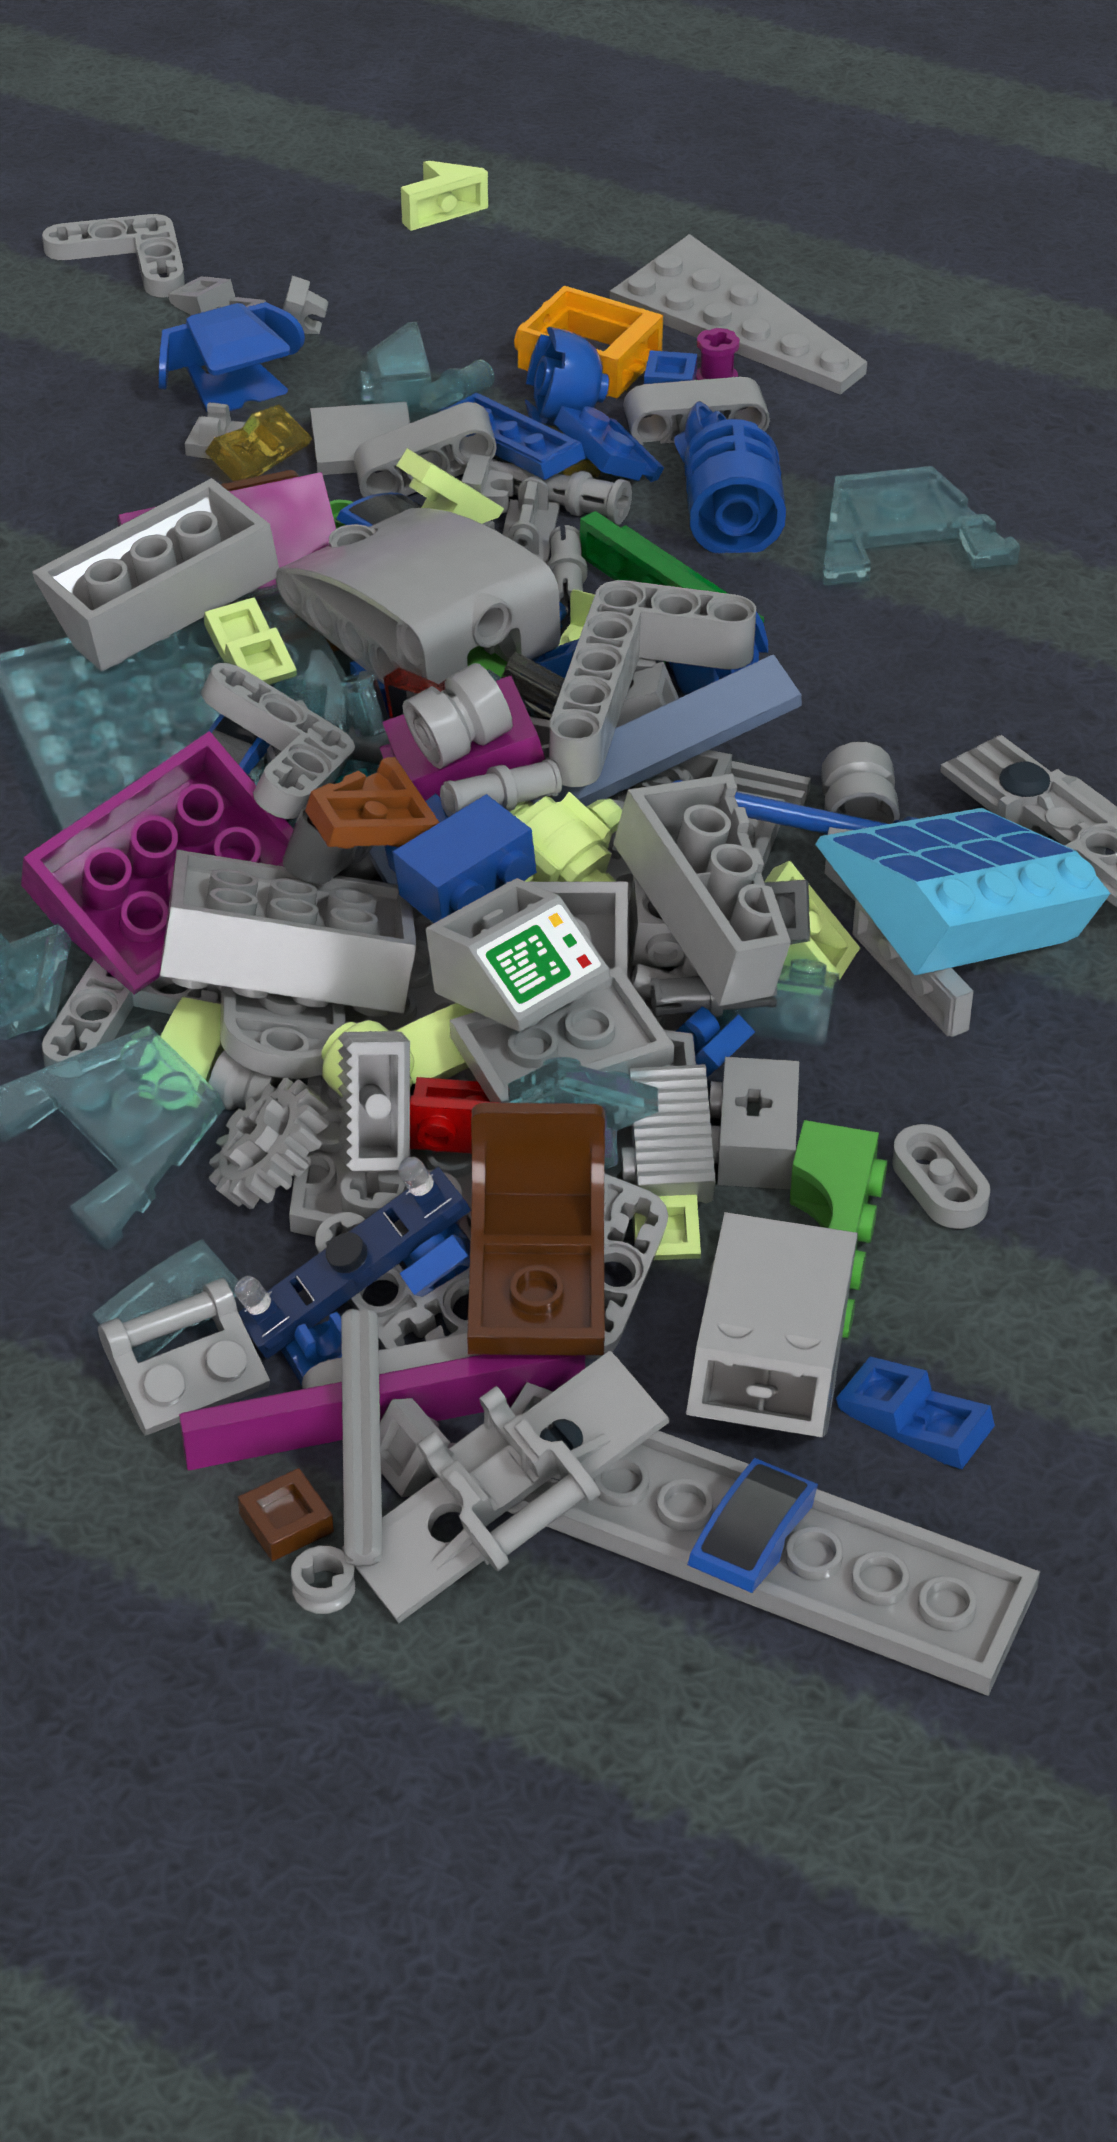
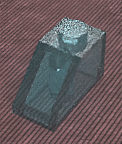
[359,322,432,413]

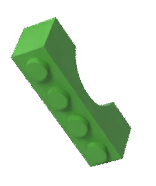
[790,1120,887,1339]

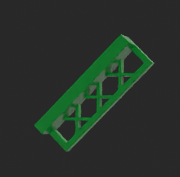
[580,511,764,623]

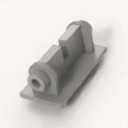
[502,476,560,564]

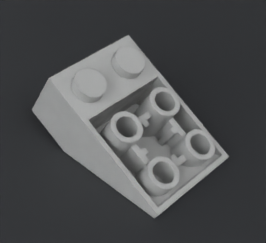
[686,1212,858,1437]

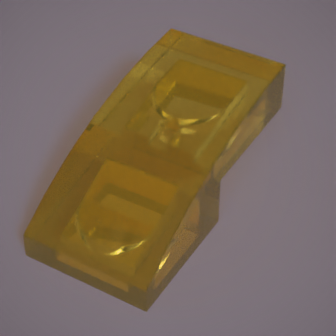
[205,404,313,481]

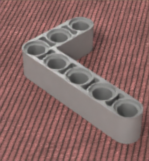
[549,580,756,787]

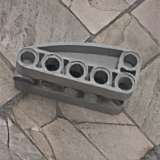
[276,508,561,694]

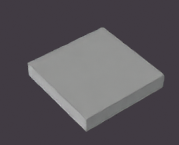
[310,402,410,475]

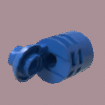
[674,401,786,553]

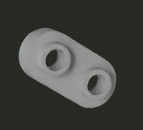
[892,1124,990,1229]

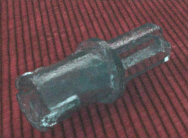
[419,359,495,413]

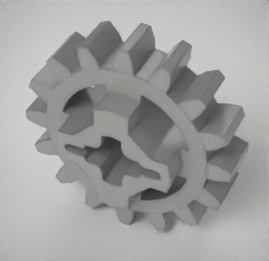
[209,1078,329,1209]

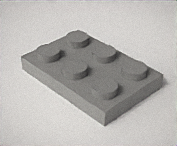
[450,966,674,1103]

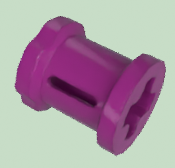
[696,328,740,380]

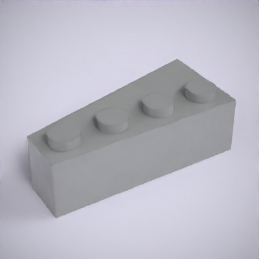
[613,773,791,1006]

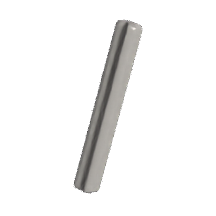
[341,1309,383,1566]

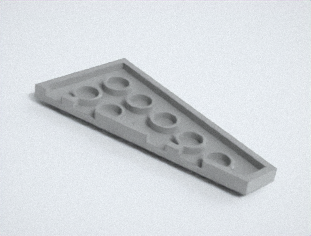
[610,234,867,395]

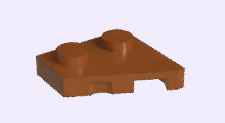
[305,757,440,849]

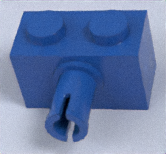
[392,794,537,923]

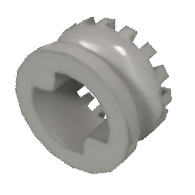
[291,1546,355,1614]

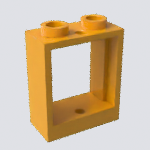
[514,286,663,398]

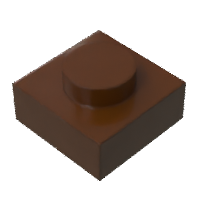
[238,1468,334,1562]

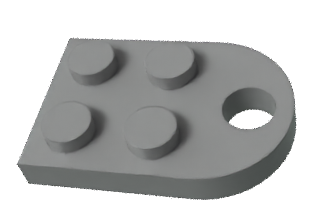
[220,986,346,1079]

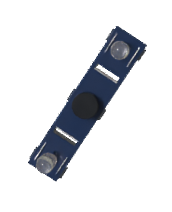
[234,1157,471,1360]

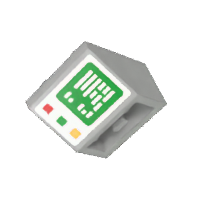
[426,878,610,1032]

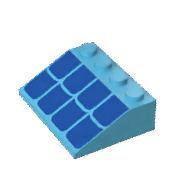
[815,808,1111,975]

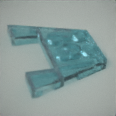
[823,466,1020,585]
[0,1026,225,1250]

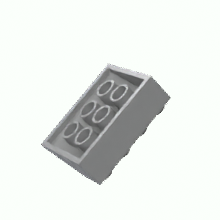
[160,850,417,1017]

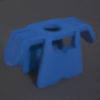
[159,302,305,414]

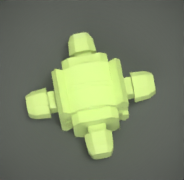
[509,792,622,882]

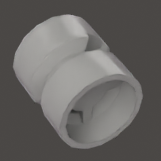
[402,663,513,769]
[821,742,900,824]

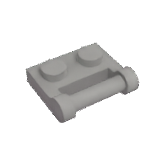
[98,1278,270,1436]

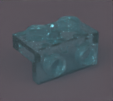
[0,924,72,1040]
[715,959,840,1045]
[508,1057,659,1170]

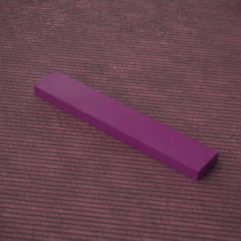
[179,1355,585,1471]

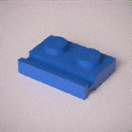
[554,406,664,482]

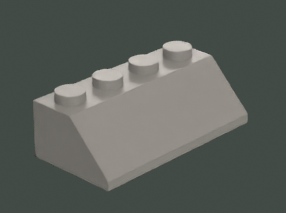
[32,478,279,672]

